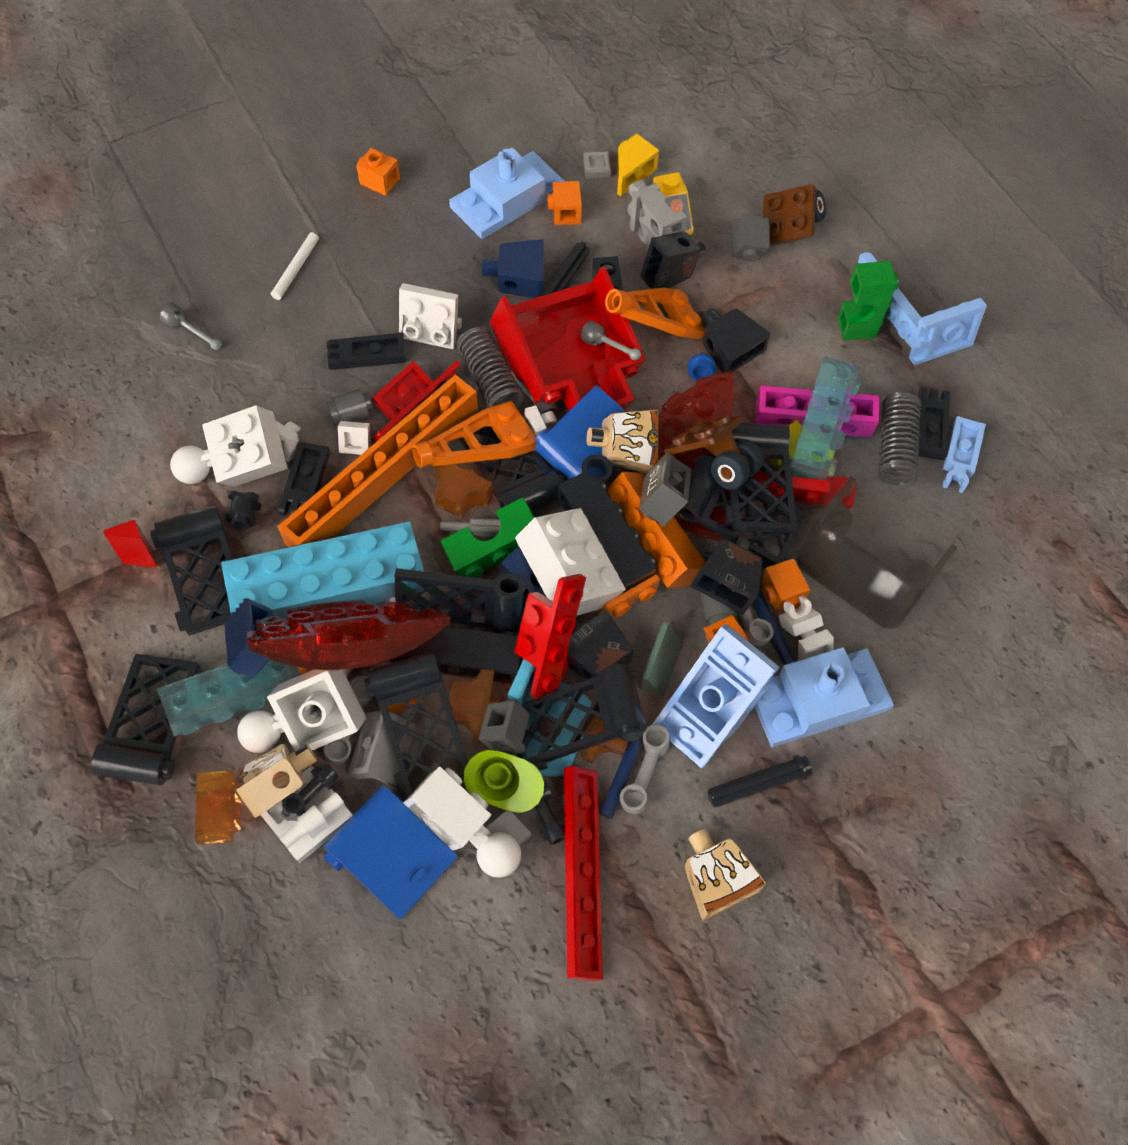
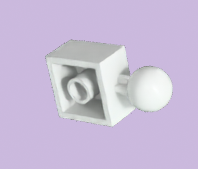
[170,405,288,487]
[237,660,366,753]
[404,766,521,878]

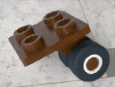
[763,184,826,246]
[664,414,763,490]

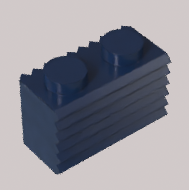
[224,598,278,678]

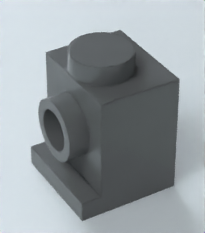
[478,700,530,754]

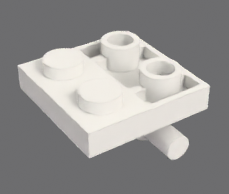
[399,283,462,349]
[261,766,353,864]

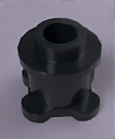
[225,490,261,530]

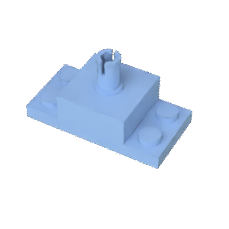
[449,148,564,239]
[652,624,779,768]
[755,647,894,748]

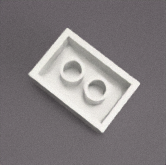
[515,508,626,616]

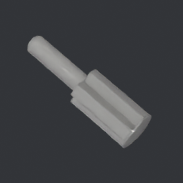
[440,518,501,537]

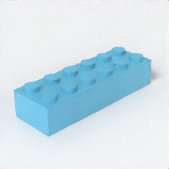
[221,521,424,627]

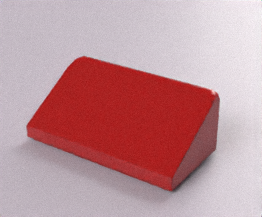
[103,520,158,567]

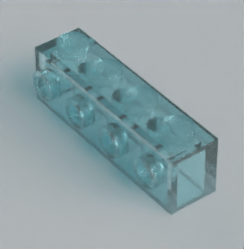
[790,356,862,480]
[157,643,300,736]

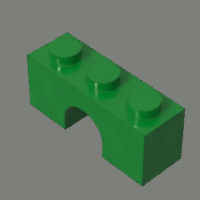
[837,261,899,341]
[441,497,535,578]

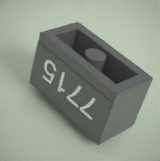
[639,452,692,526]

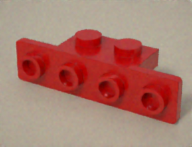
[371,360,461,443]
[746,469,855,508]
[514,574,586,699]

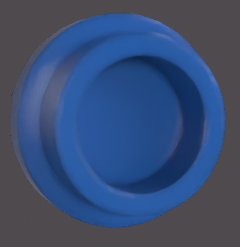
[687,353,716,382]

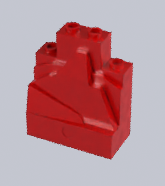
[490,267,646,412]

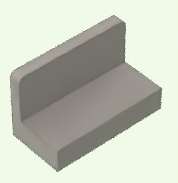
[347,711,415,787]

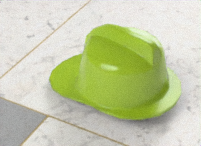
[464,750,544,813]

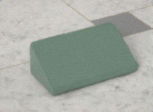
[640,622,682,697]

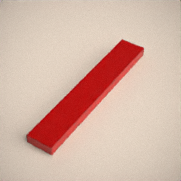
[564,765,603,981]

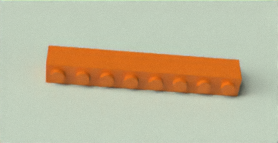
[277,374,478,548]

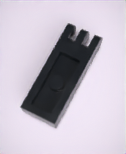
[326,332,406,370]
[915,387,950,460]
[278,442,330,516]

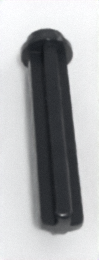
[536,242,590,298]
[707,754,812,808]

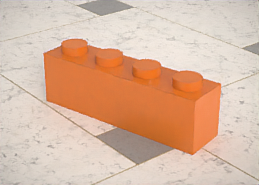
[607,472,705,588]

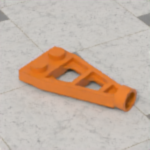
[605,288,705,340]
[412,401,537,468]

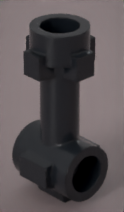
[281,763,339,821]
[535,780,565,845]

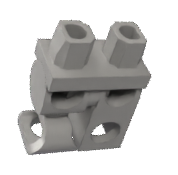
[627,179,687,248]

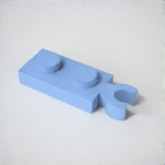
[942,416,986,493]

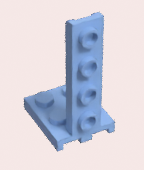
[858,252,987,366]

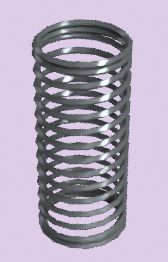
[457,327,524,408]
[878,392,921,486]

